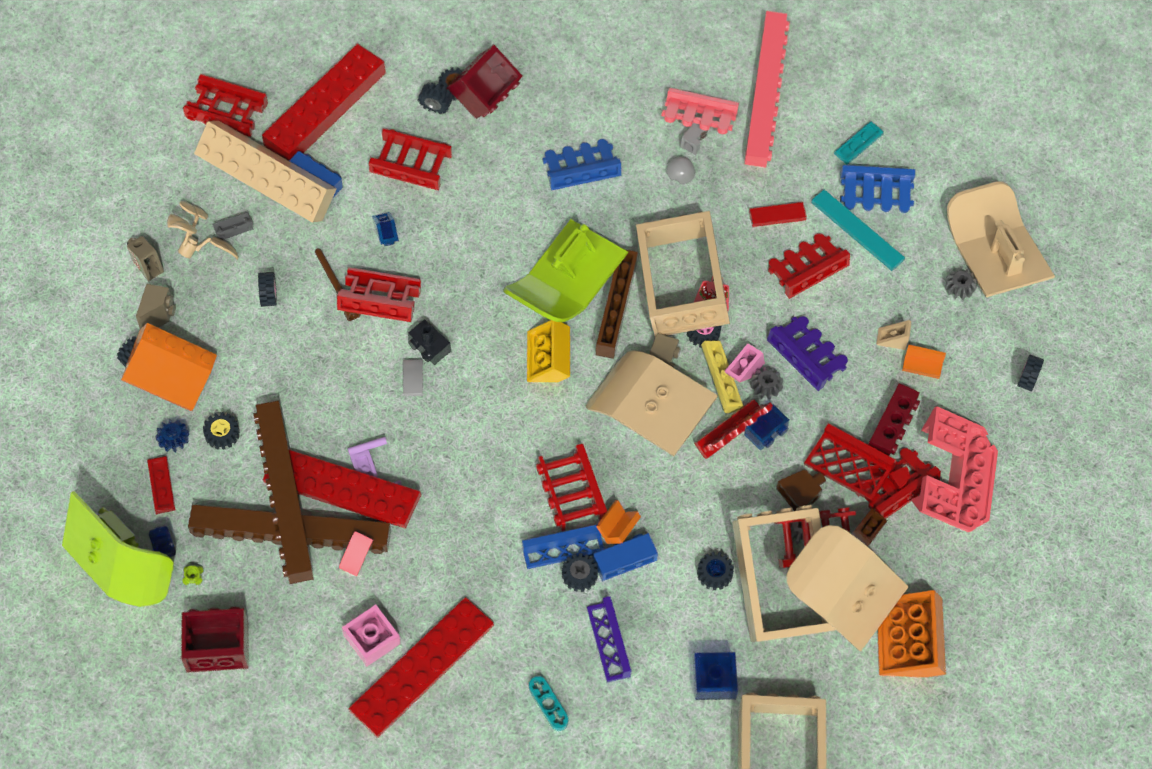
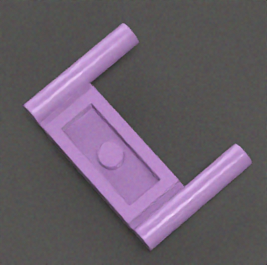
[347,437,402,485]

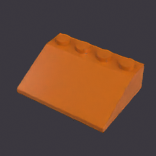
[121,323,217,411]
[878,590,946,677]

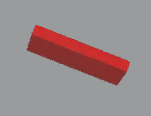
[749,202,807,227]
[147,456,176,514]

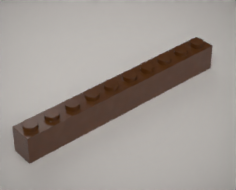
[253,400,314,584]
[188,505,391,554]

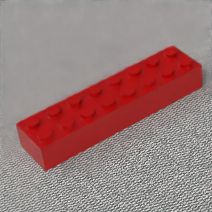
[262,43,386,161]

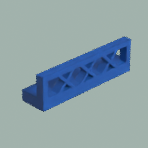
[522,525,604,569]

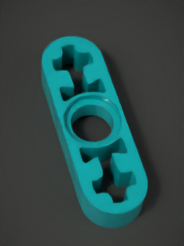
[529,676,568,731]

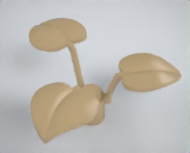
[167,201,239,260]

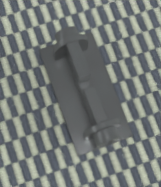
[213,212,254,240]

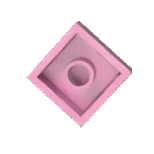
[342,605,400,667]

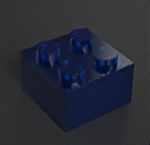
[693,652,738,700]

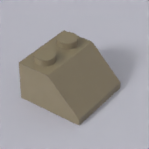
[136,284,176,329]

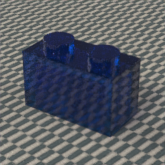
[744,404,790,451]

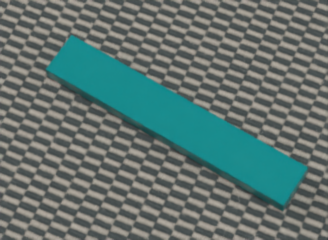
[811,189,905,271]

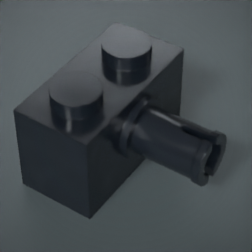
[408,319,451,365]

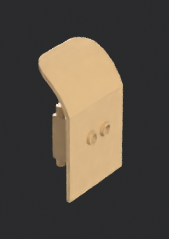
[947,181,1055,297]
[586,350,718,456]
[787,525,908,652]

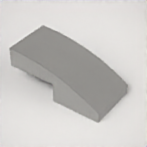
[403,359,423,396]

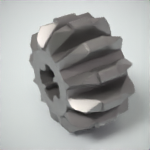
[945,268,977,300]
[751,367,783,400]

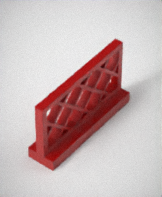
[804,423,896,502]

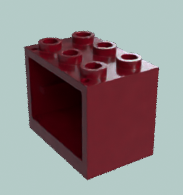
[447,44,523,119]
[181,607,249,673]

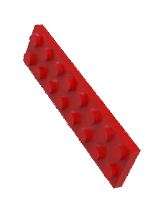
[262,450,422,529]
[348,597,494,738]

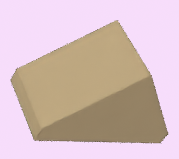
[876,320,911,350]

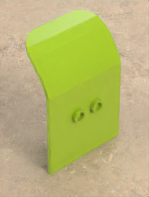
[503,219,628,322]
[62,491,174,607]

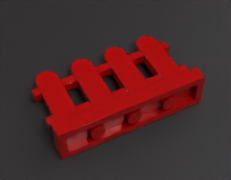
[768,233,850,299]
[694,399,773,459]
[855,448,941,519]

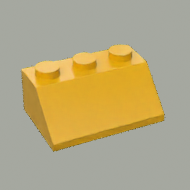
[527,320,570,382]

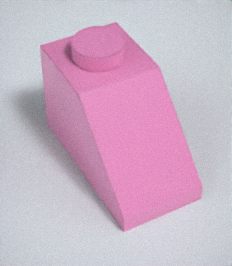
[725,344,765,383]

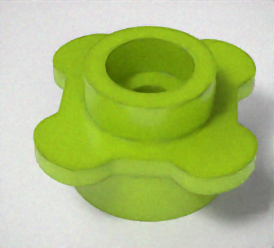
[182,566,203,585]

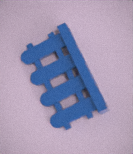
[542,139,621,191]
[840,165,915,213]

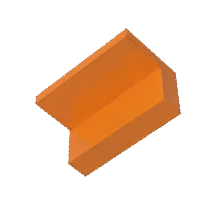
[902,345,946,379]
[596,500,641,544]

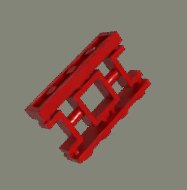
[183,74,268,137]
[337,267,421,322]

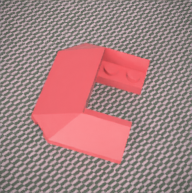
[911,406,998,533]

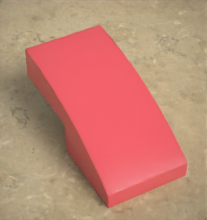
[339,531,374,576]

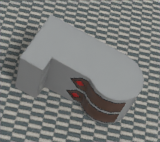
[680,123,708,155]

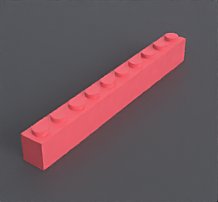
[745,11,790,167]

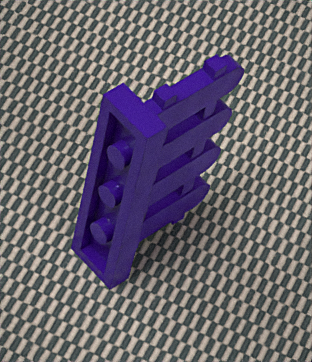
[767,316,848,391]

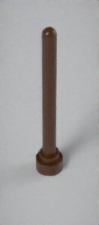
[315,248,361,321]

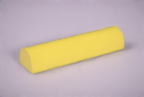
[701,341,743,413]

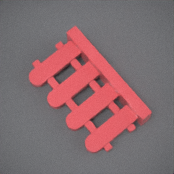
[661,88,739,134]

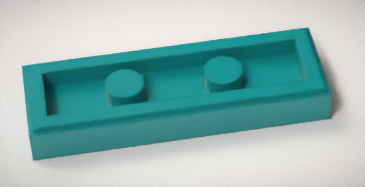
[834,121,884,165]

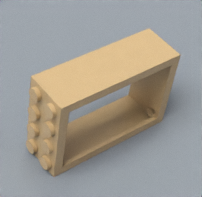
[636,211,730,338]
[732,505,836,642]
[738,693,826,769]

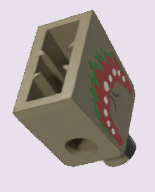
[127,236,164,281]

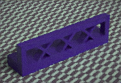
[587,596,631,683]

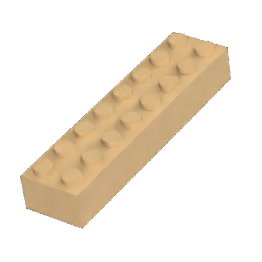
[194,121,337,223]

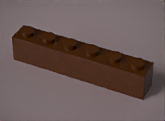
[596,249,638,359]

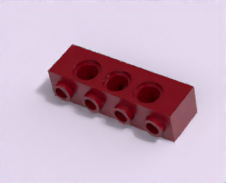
[868,383,920,456]

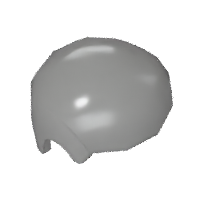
[666,157,695,184]

